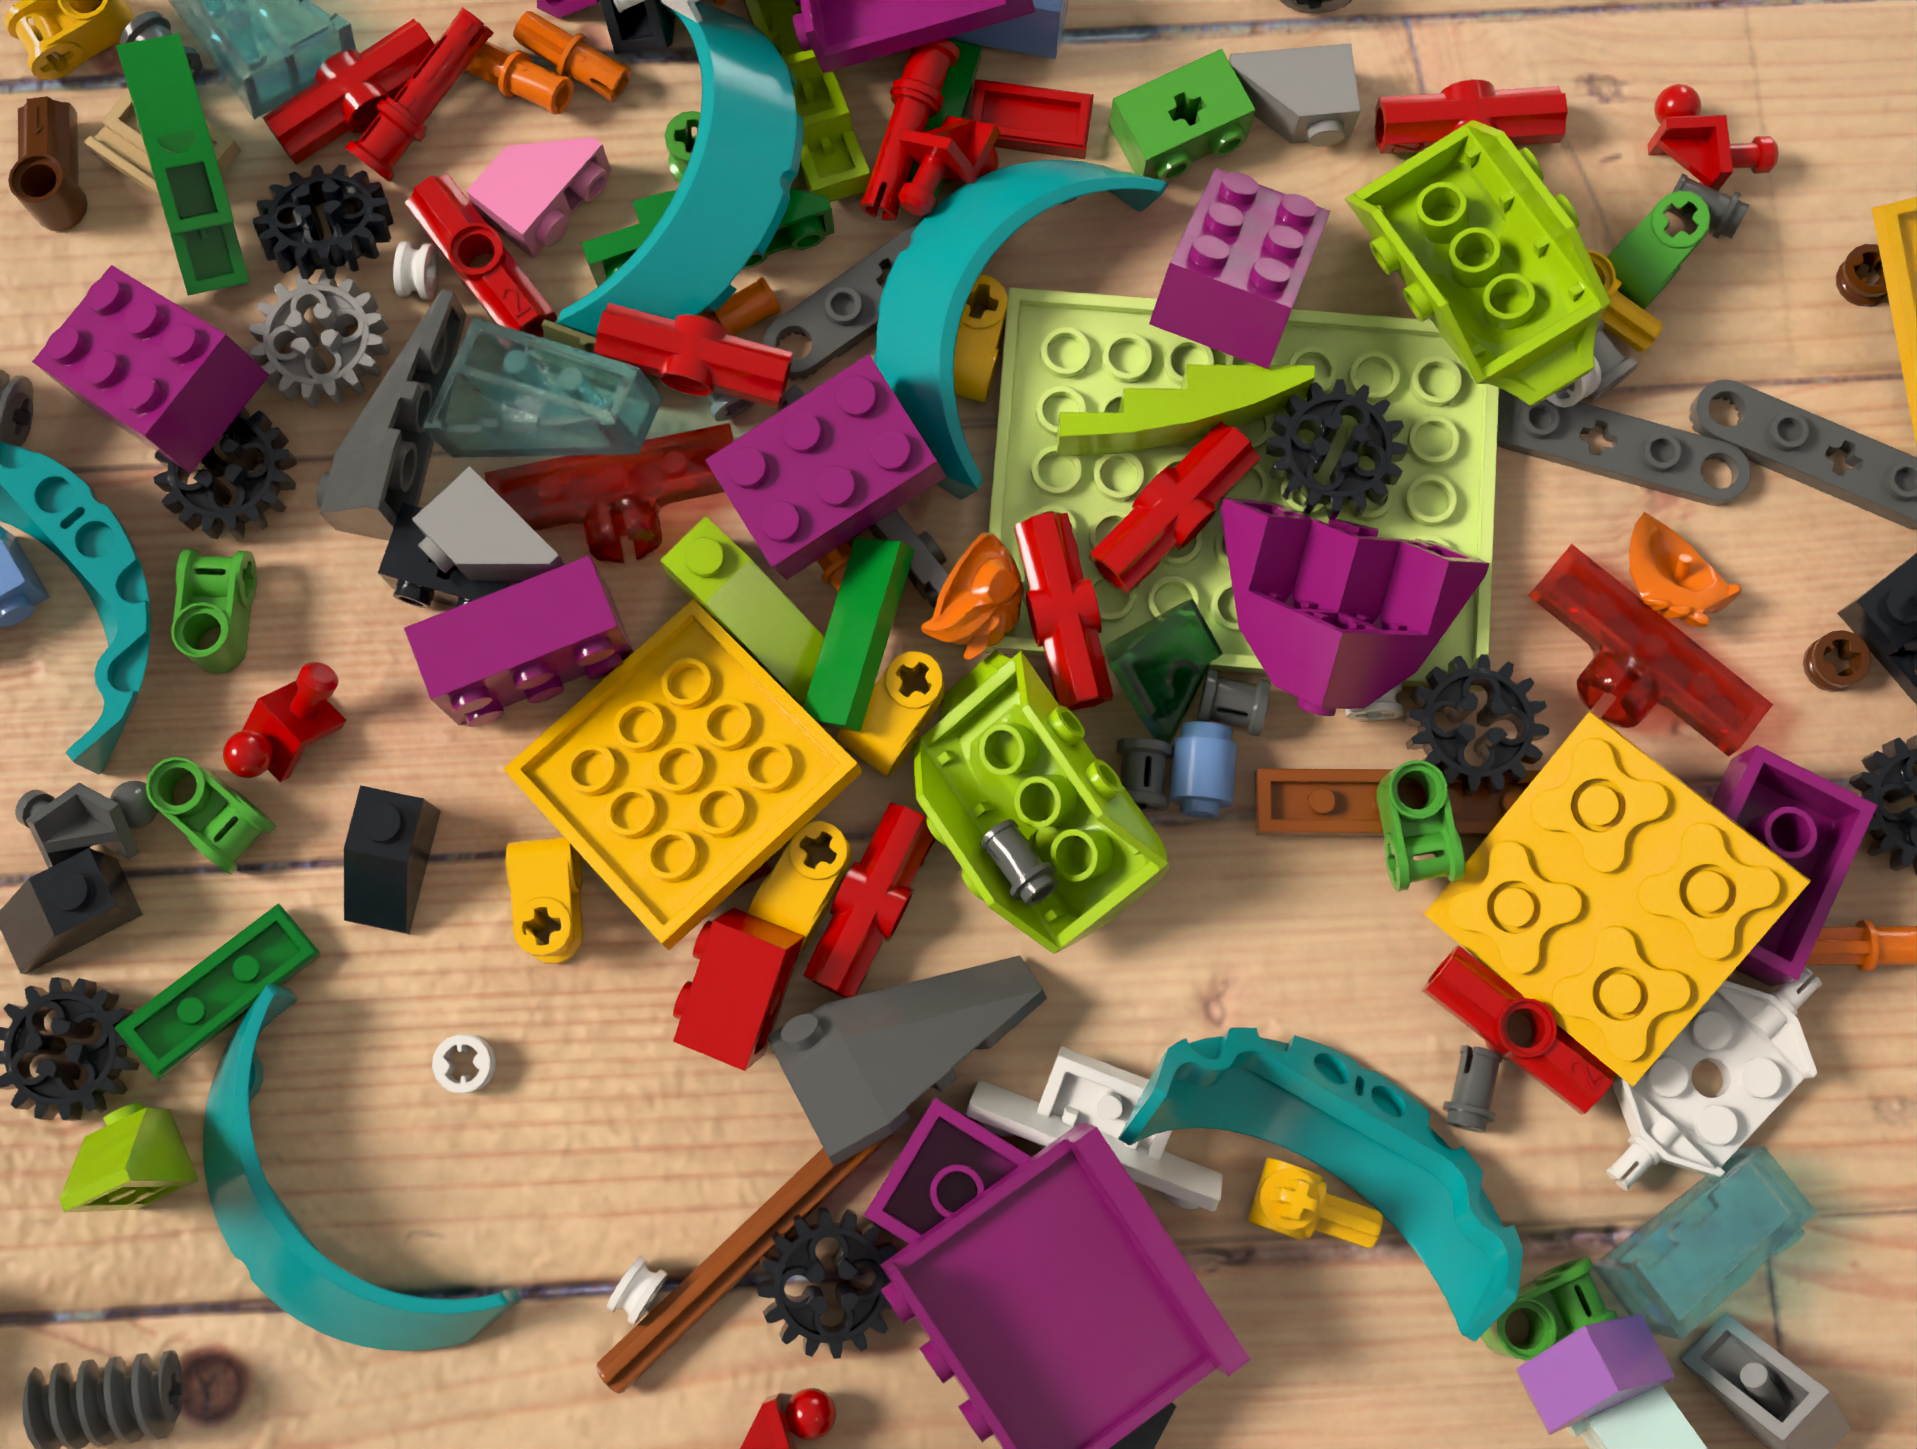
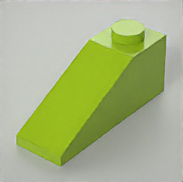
[660,516,825,706]
[59,1102,199,1212]

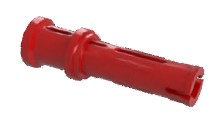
[345,7,494,183]
[859,38,960,221]

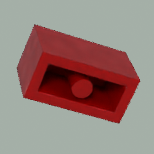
[673,908,805,1071]

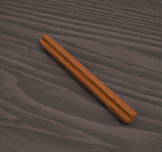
[596,1125,903,1394]

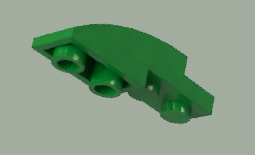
[116,33,250,296]
[581,188,835,287]

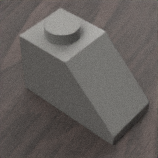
[1229,43,1360,147]
[412,466,565,581]
[1681,1313,1851,1449]

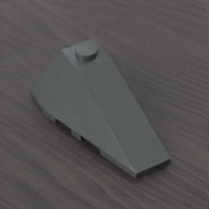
[317,289,467,541]
[767,955,1047,1166]

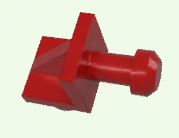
[1647,84,1779,191]
[898,116,1000,216]
[223,662,347,782]
[740,1388,836,1449]

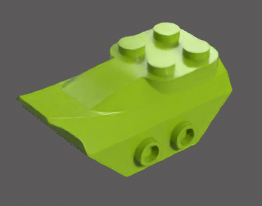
[1345,120,1611,406]
[913,649,1170,954]

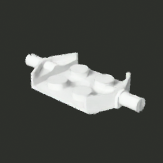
[1606,967,1822,1191]

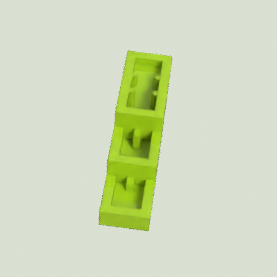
[743,0,871,202]
[1057,364,1315,457]

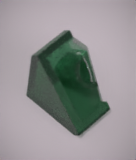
[1105,599,1223,744]

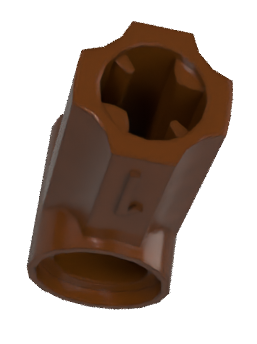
[8,96,88,231]

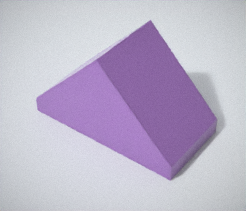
[1516,1313,1675,1435]

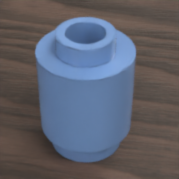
[1169,721,1238,818]

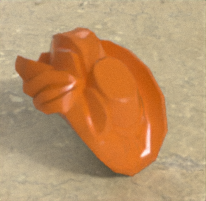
[1629,512,1742,627]
[921,532,1024,660]

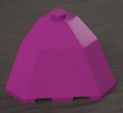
[1221,498,1490,716]

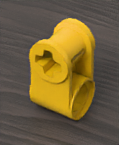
[4,0,134,80]
[954,275,1008,403]
[836,651,945,777]
[747,821,852,950]
[506,837,584,964]

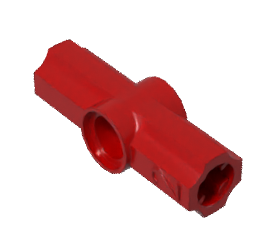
[262,19,435,165]
[1374,79,1568,154]
[405,173,557,349]
[594,302,793,409]
[1089,421,1260,595]
[1014,512,1114,712]
[803,802,936,998]
[1422,946,1616,1115]

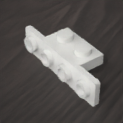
[966,1046,1223,1211]

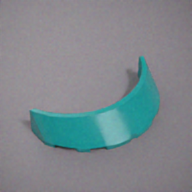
[557,0,803,338]
[874,160,1168,500]
[0,440,151,774]
[203,984,522,1351]
[1118,1027,1523,1342]

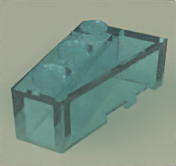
[168,0,356,120]
[422,317,663,458]
[1593,1146,1817,1340]

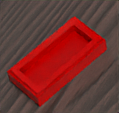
[969,79,1094,159]

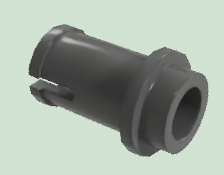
[1667,173,1749,239]
[980,819,1059,906]
[1443,1045,1503,1133]

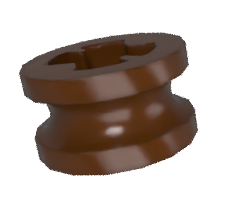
[1836,244,1888,307]
[1803,630,1871,692]

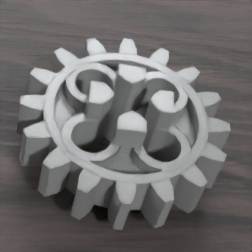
[249,271,390,408]

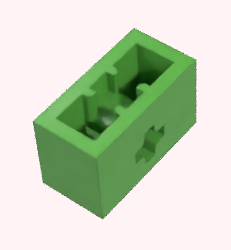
[1109,49,1256,181]

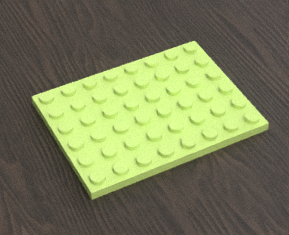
[983,287,1499,692]

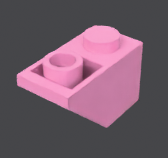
[466,137,611,259]

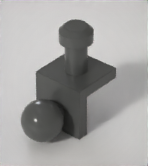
[15,781,159,868]

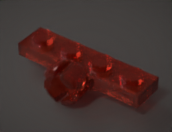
[484,423,734,565]
[1528,544,1773,757]

